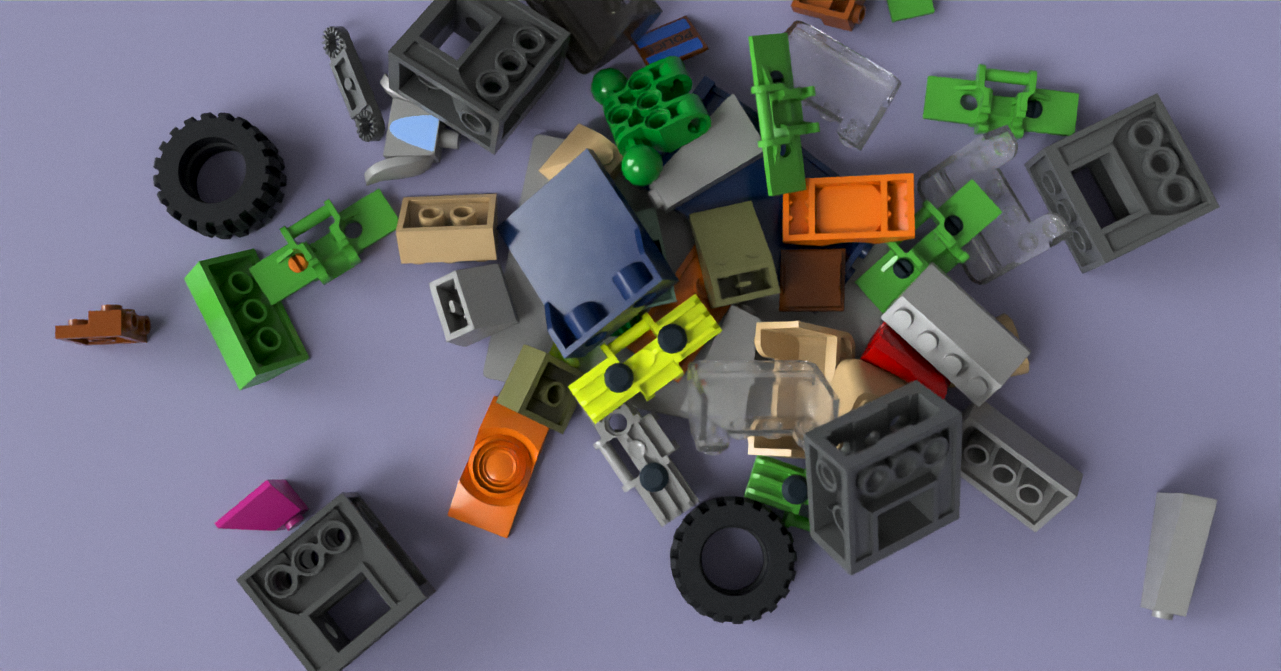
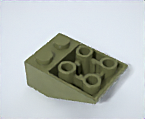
[688,201,781,309]

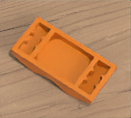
[783,173,915,246]
[447,396,550,538]

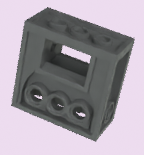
[388,0,571,155]
[1024,93,1220,274]
[804,380,962,576]
[236,492,436,671]

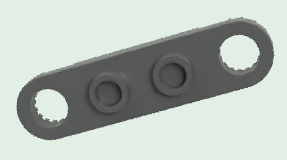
[322,26,385,142]

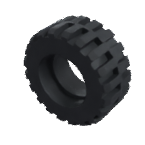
[153,112,287,239]
[670,496,797,624]

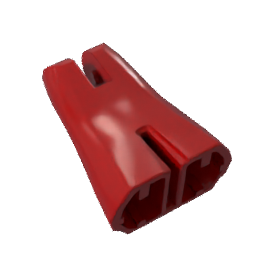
[860,321,951,400]

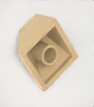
[538,124,623,181]

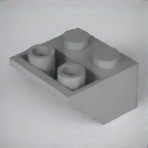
[429,264,519,347]

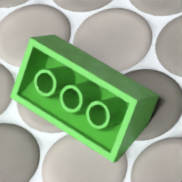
[184,248,309,390]

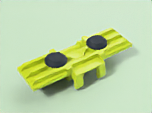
[568,294,723,424]

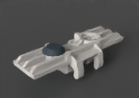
[575,397,700,527]

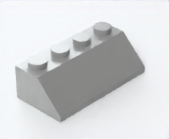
[880,261,1031,407]
[961,402,1083,533]

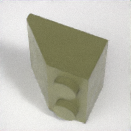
[496,344,585,434]

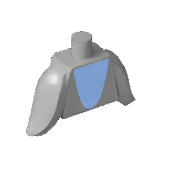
[364,73,461,186]

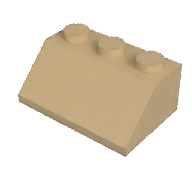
[396,194,498,265]

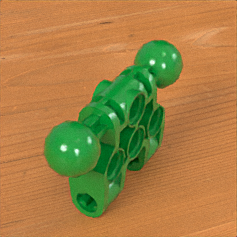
[591,56,711,186]

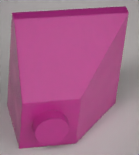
[214,479,309,531]

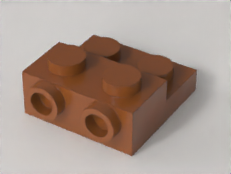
[791,0,866,32]
[55,305,151,346]

